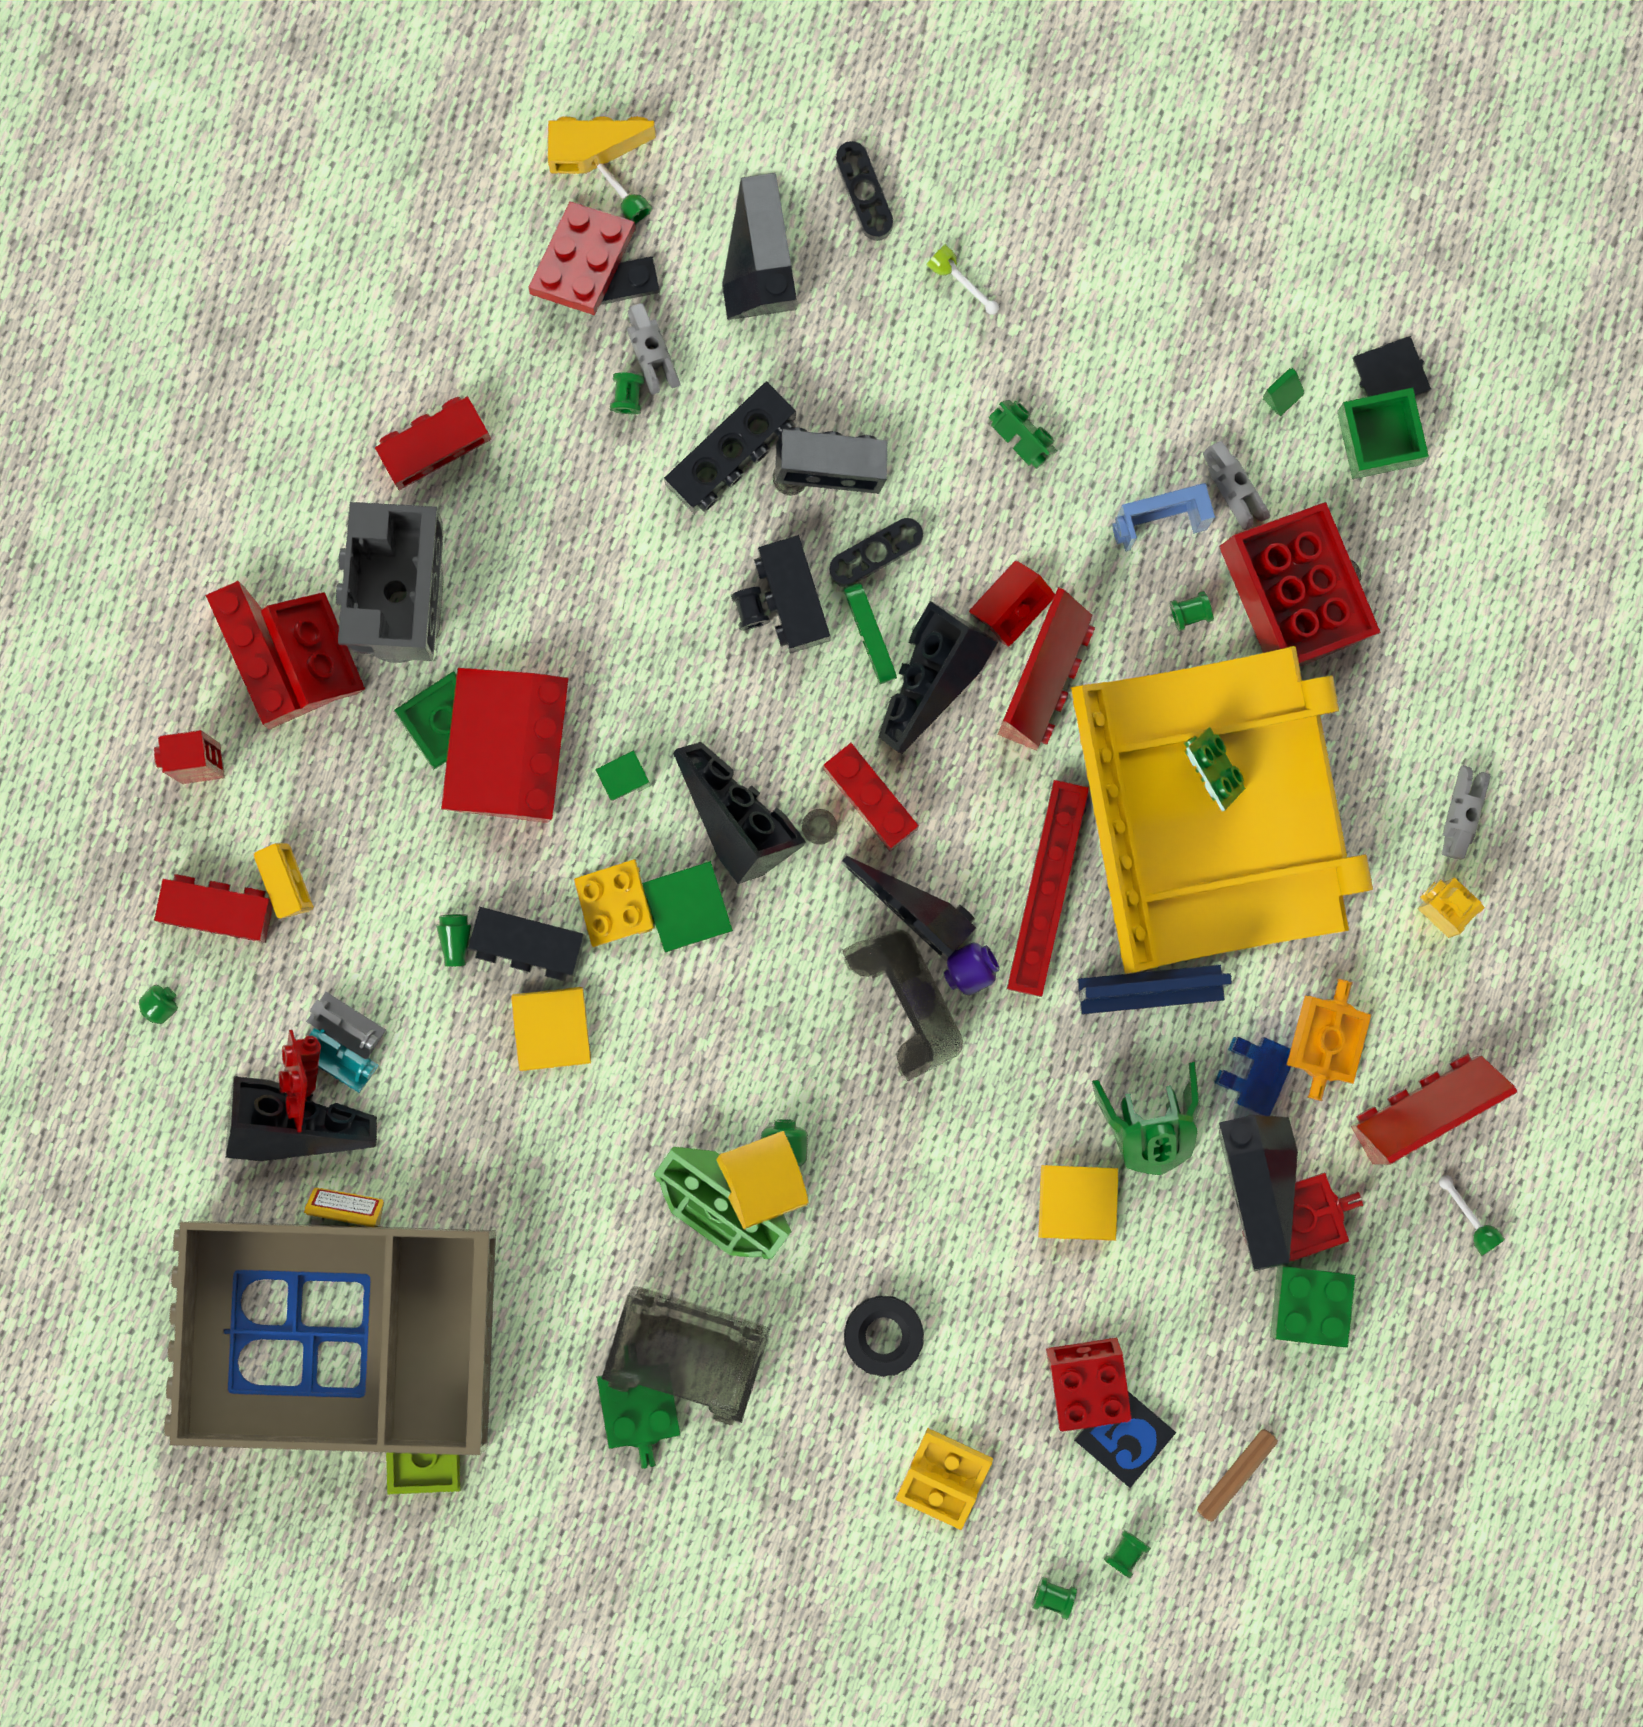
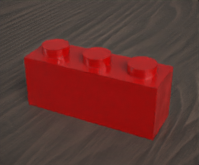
[374,396,492,491]
[154,730,225,784]
[823,743,919,852]
[154,874,273,943]

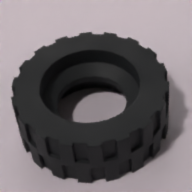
[844,1295,924,1377]

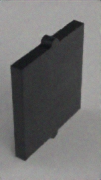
[1352,336,1431,397]

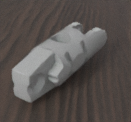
[626,303,681,395]
[1203,441,1271,530]
[1442,765,1491,860]

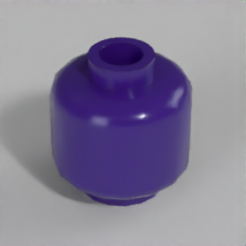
[943,942,1000,996]

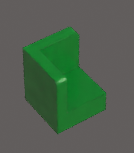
[595,750,651,801]

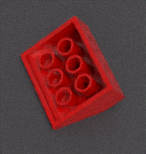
[1219,502,1381,667]
[997,587,1095,751]
[441,668,569,823]
[1351,1053,1518,1165]

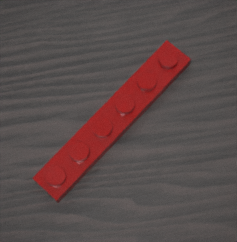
[1006,780,1089,997]

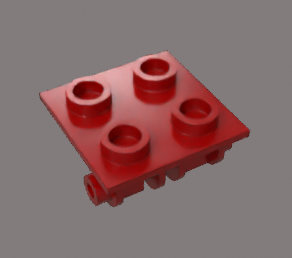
[279,1030,321,1132]

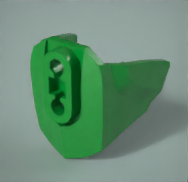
[1092,1062,1200,1175]

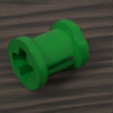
[610,372,645,415]
[1169,591,1214,632]
[1104,1529,1151,1579]
[1032,1577,1077,1620]

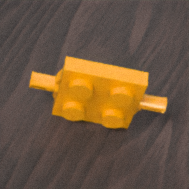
[1287,979,1371,1101]

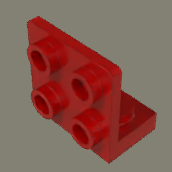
[1046,1337,1131,1432]

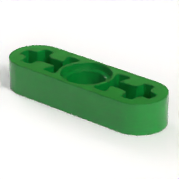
[843,583,897,685]

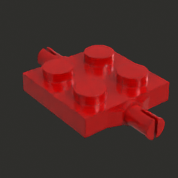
[1242,1173,1363,1262]

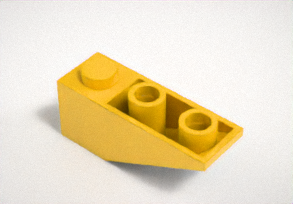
[548,116,656,174]

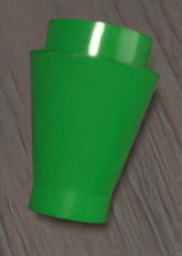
[436,914,472,967]

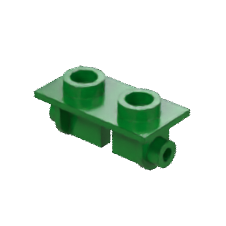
[988,400,1058,469]

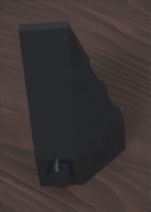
[225,1076,377,1161]

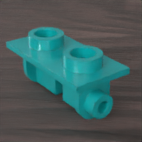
[309,1028,379,1093]

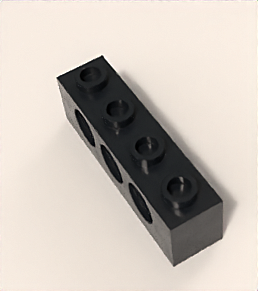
[664,381,796,515]

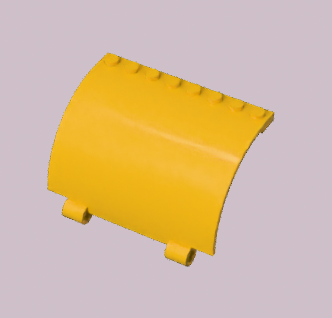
[1071,646,1373,974]

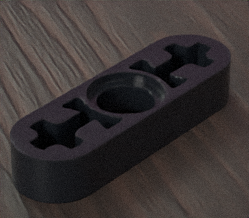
[836,141,893,241]
[829,518,923,587]

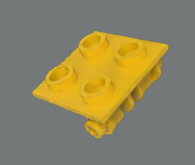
[574,859,654,947]

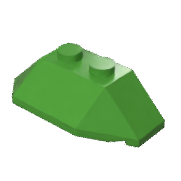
[654,1146,791,1260]

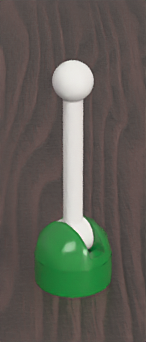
[597,163,652,225]
[1439,1175,1505,1256]

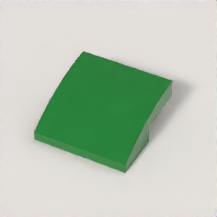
[642,861,733,953]

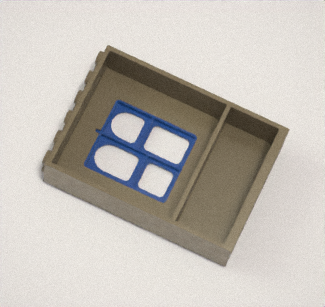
[164,1221,496,1455]

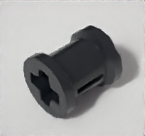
[731,587,770,631]

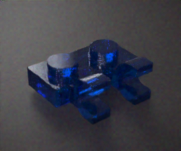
[1214,1037,1291,1116]

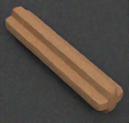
[1197,1429,1278,1522]

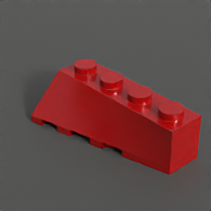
[205,581,333,730]

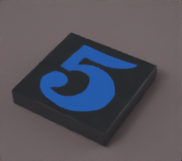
[1073,1391,1177,1488]

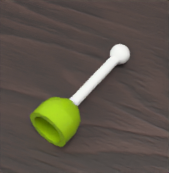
[926,244,999,315]

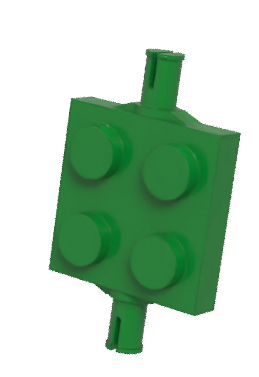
[596,1343,681,1469]

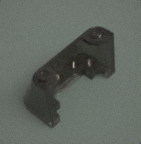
[841,929,963,1083]
[601,1286,770,1425]

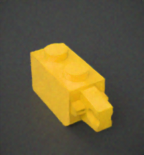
[1417,877,1485,938]

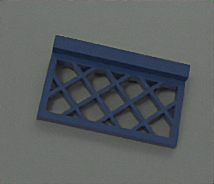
[1077,965,1232,1015]

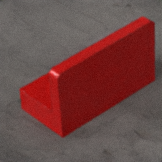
[969,561,1055,647]

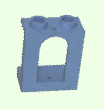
[1112,483,1215,552]

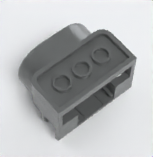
[336,502,444,663]

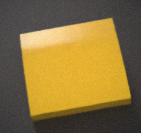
[511,987,591,1071]
[716,1131,809,1229]
[1038,1165,1118,1241]
[895,1428,993,1530]

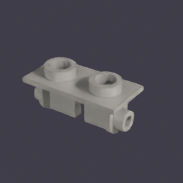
[306,992,386,1059]

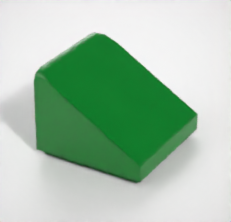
[1263,368,1304,416]

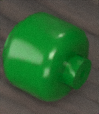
[138,985,178,1024]

